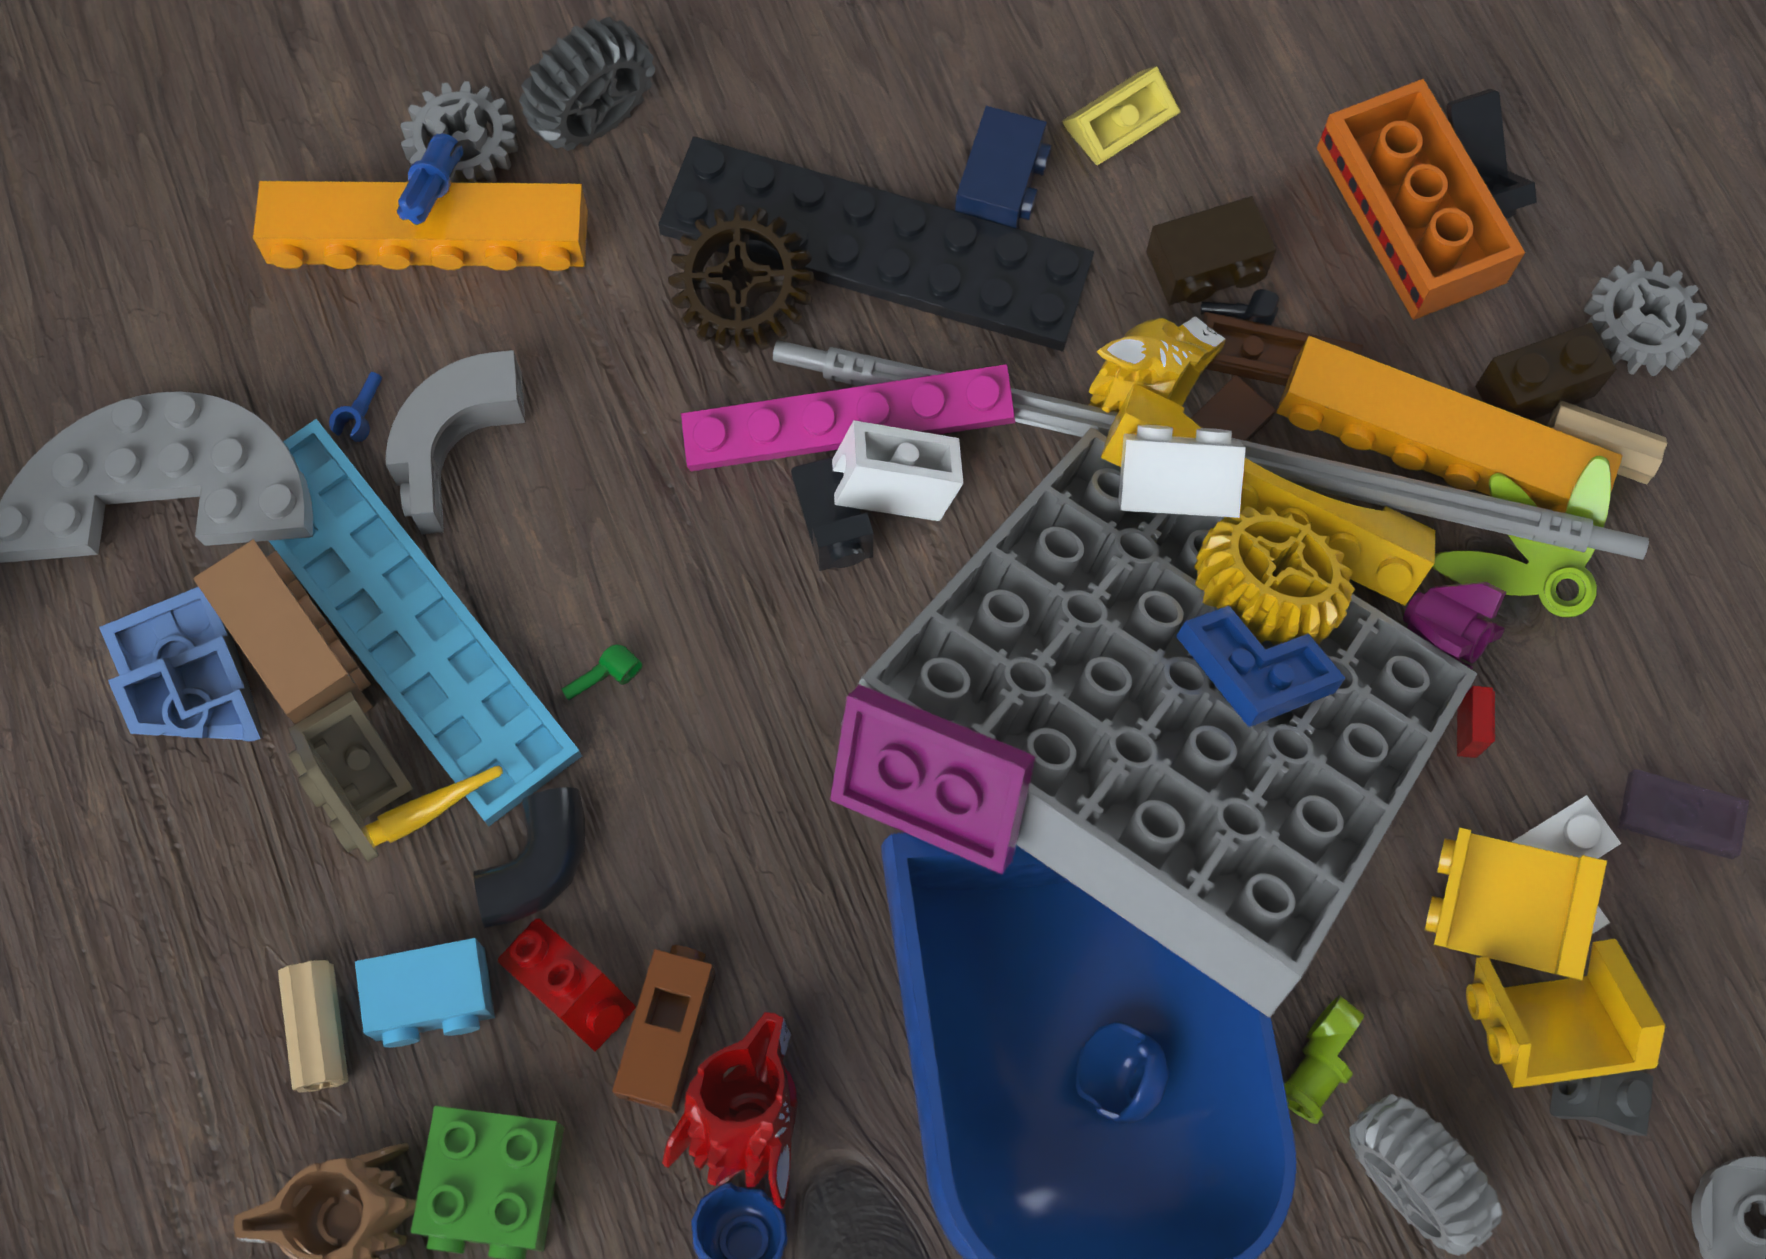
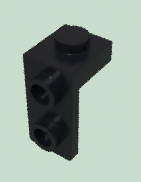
[1446,89,1537,219]
[791,457,874,571]

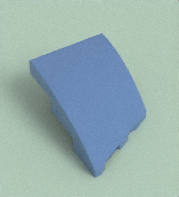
[99,587,264,742]

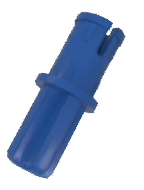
[397,133,463,225]

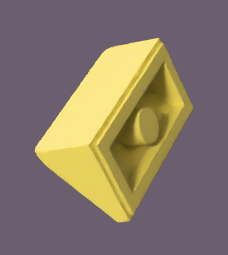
[1062,66,1180,165]

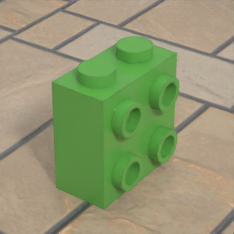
[411,1106,564,1259]

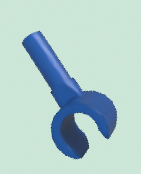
[329,372,382,442]

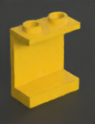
[1425,827,1607,980]
[1466,939,1665,1088]

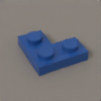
[1176,606,1345,727]

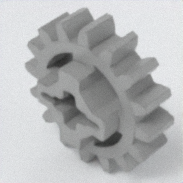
[401,81,518,183]
[1584,260,1708,376]

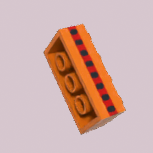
[1317,79,1525,320]

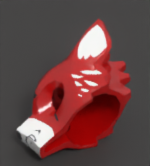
[662,1012,798,1209]

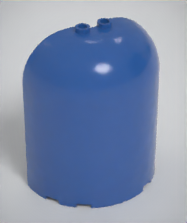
[881,833,1296,1259]

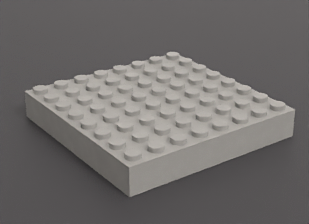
[841,427,1478,1017]

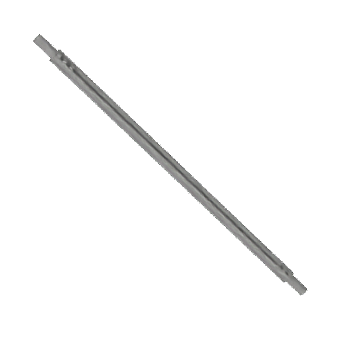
[773,340,1649,560]

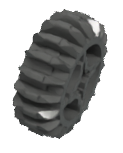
[519,17,656,151]

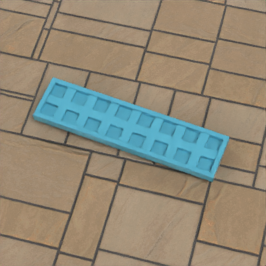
[269,419,582,827]

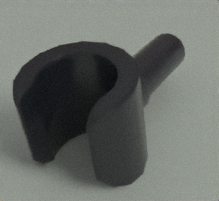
[1201,289,1279,326]

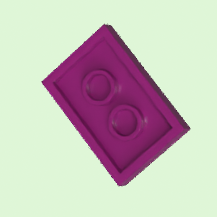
[830,684,1036,874]

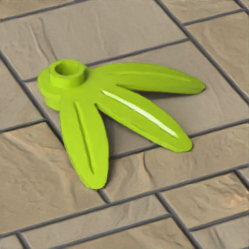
[1433,456,1611,618]

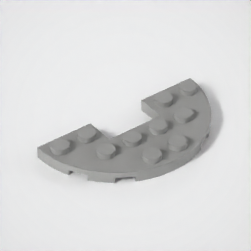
[0,391,313,563]

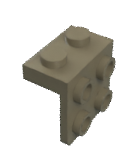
[288,691,413,862]

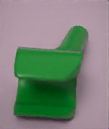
[562,645,642,700]

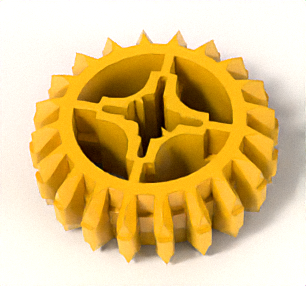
[1194,506,1355,646]

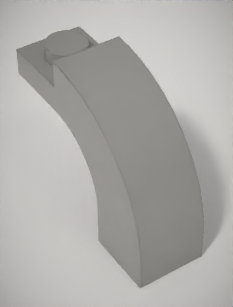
[386,350,525,535]

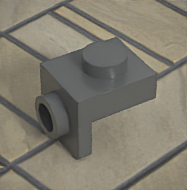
[1550,1070,1654,1136]

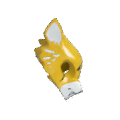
[1089,316,1226,413]

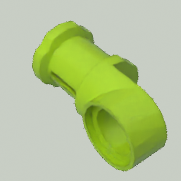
[1283,995,1364,1124]

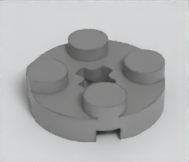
[1691,1156,1766,1259]

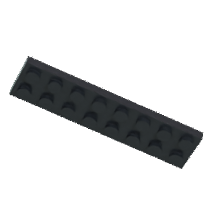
[658,136,1095,352]

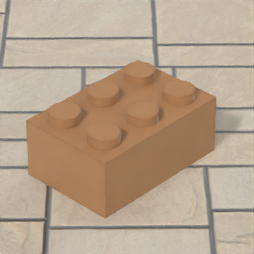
[193,539,373,724]

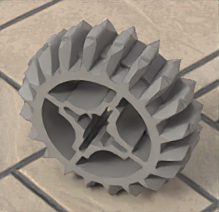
[1349,1094,1503,1256]

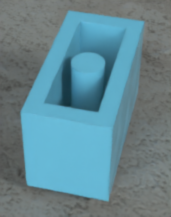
[355,938,495,1048]

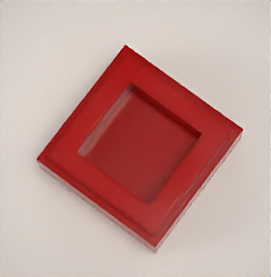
[1457,686,1495,758]

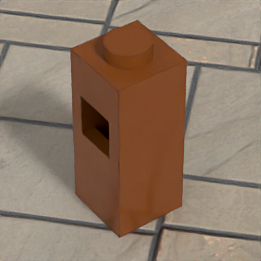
[612,945,716,1114]

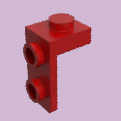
[498,918,636,1052]

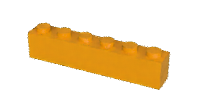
[253,181,588,271]
[1276,336,1623,513]

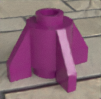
[1403,582,1506,670]

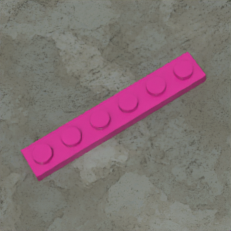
[681,364,1015,471]

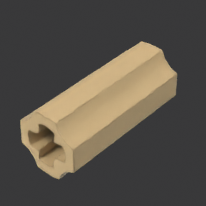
[1547,400,1667,484]
[278,960,349,1092]

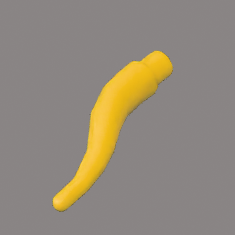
[365,766,503,846]

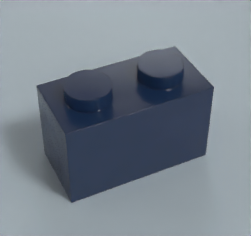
[955,106,1052,229]

